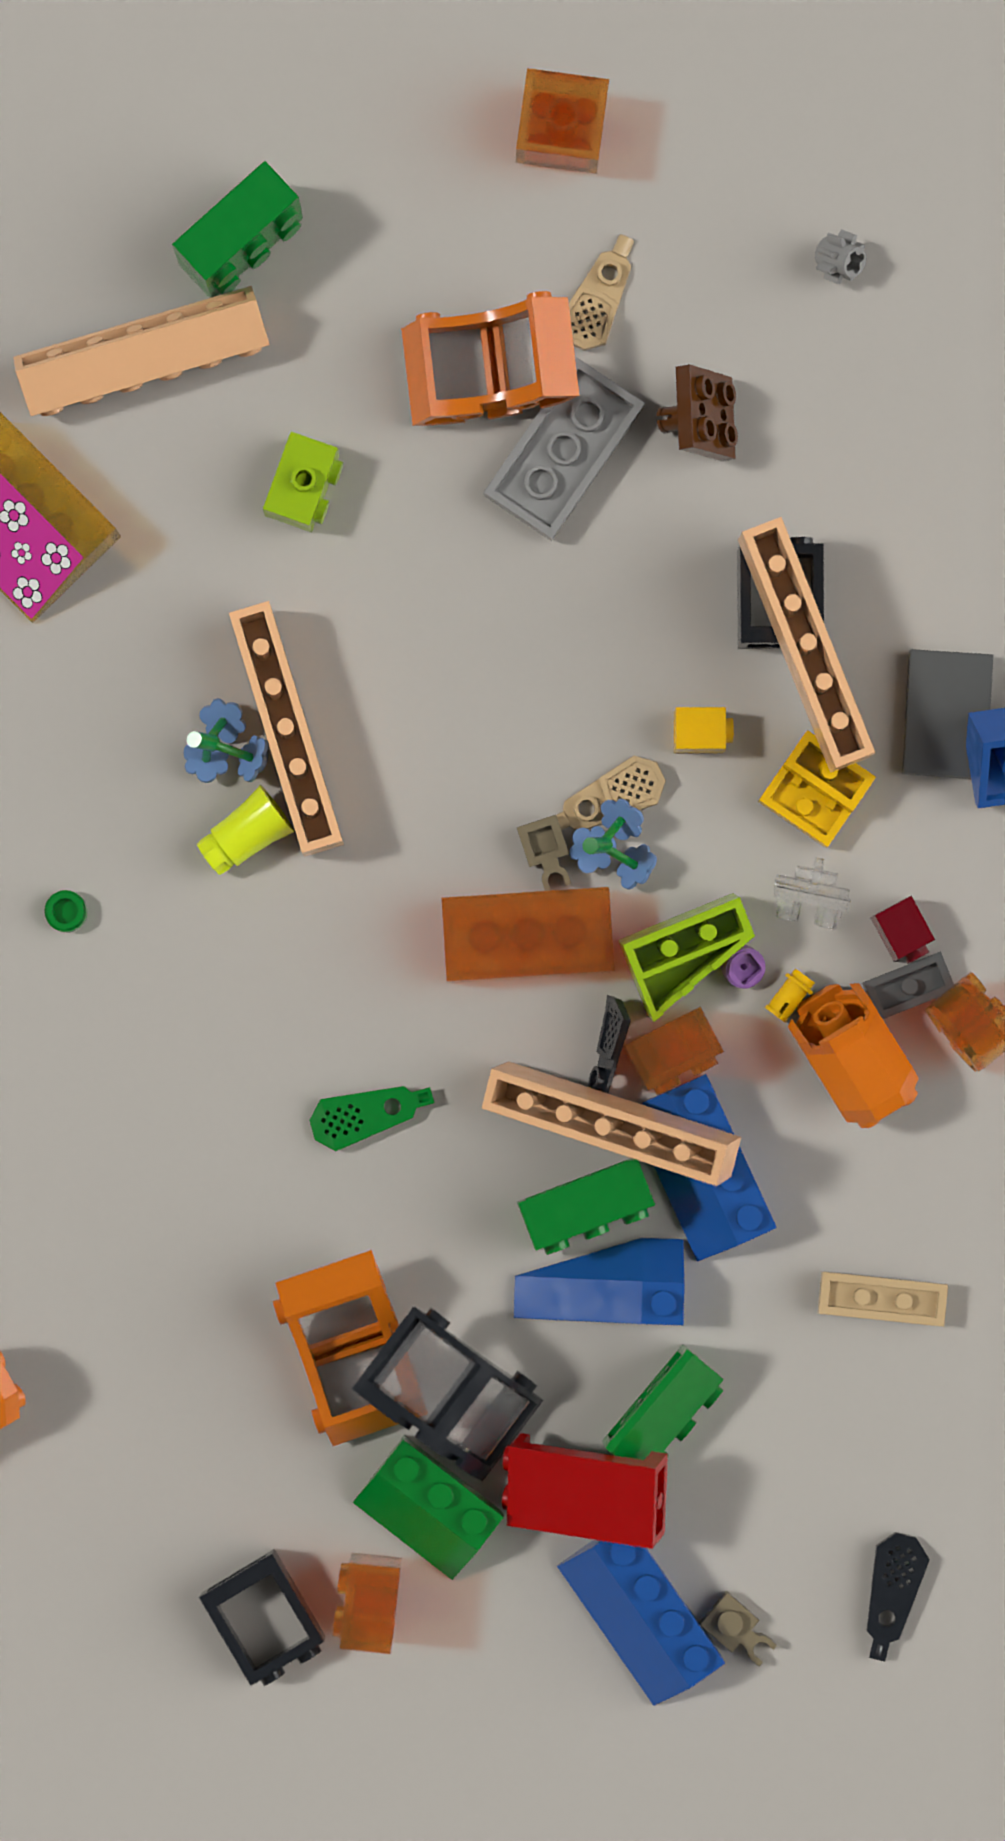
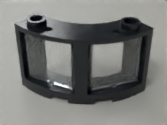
[351,1306,543,1481]

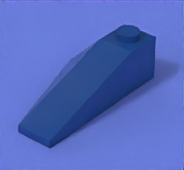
[514,1238,685,1325]

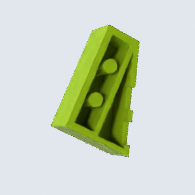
[618,893,755,1022]

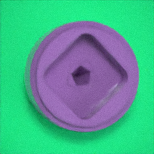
[721,945,766,989]

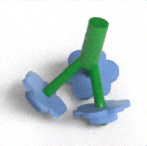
[183,698,268,783]
[569,799,657,890]

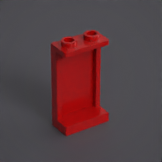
[502,1433,668,1549]

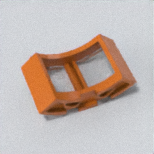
[401,291,580,426]
[273,1250,428,1446]

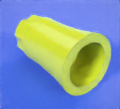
[196,785,295,875]

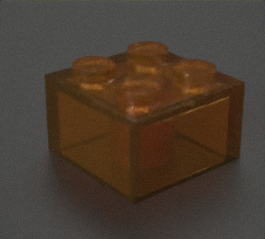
[515,68,609,174]
[622,1007,724,1095]
[332,1553,402,1654]

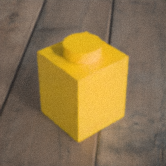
[673,707,734,753]

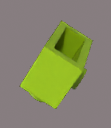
[263,431,344,533]

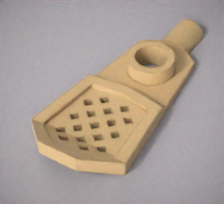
[569,234,634,351]
[556,755,666,831]

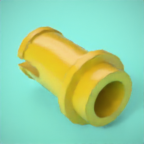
[764,968,815,1023]

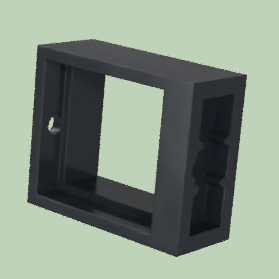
[737,537,824,649]
[199,1549,326,1686]

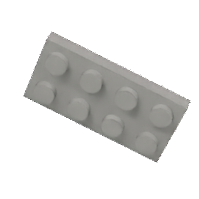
[483,357,645,542]

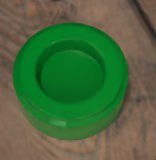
[44,890,88,933]

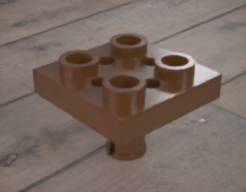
[656,364,738,461]

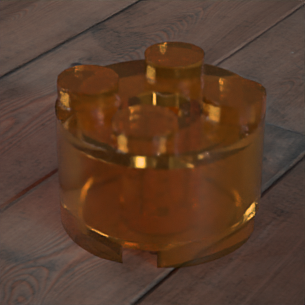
[925,972,1005,1073]

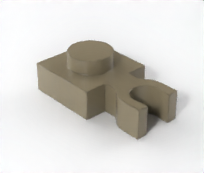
[516,814,571,893]
[699,1591,777,1667]

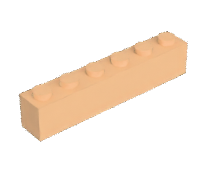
[13,286,270,416]
[738,517,876,773]
[229,601,344,857]
[482,1061,741,1186]

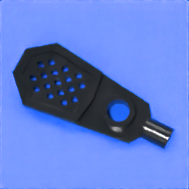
[588,995,631,1093]
[866,1532,930,1662]

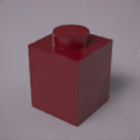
[870,895,935,964]

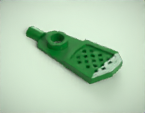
[309,1086,435,1151]

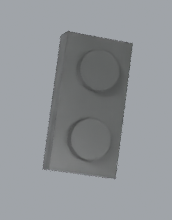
[862,951,956,1019]

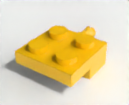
[758,730,876,848]

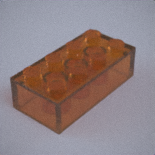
[441,887,615,984]

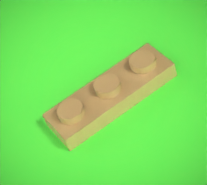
[817,1271,948,1327]

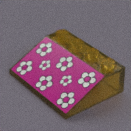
[0,412,121,623]

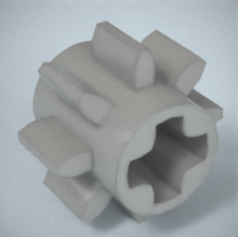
[815,229,866,285]

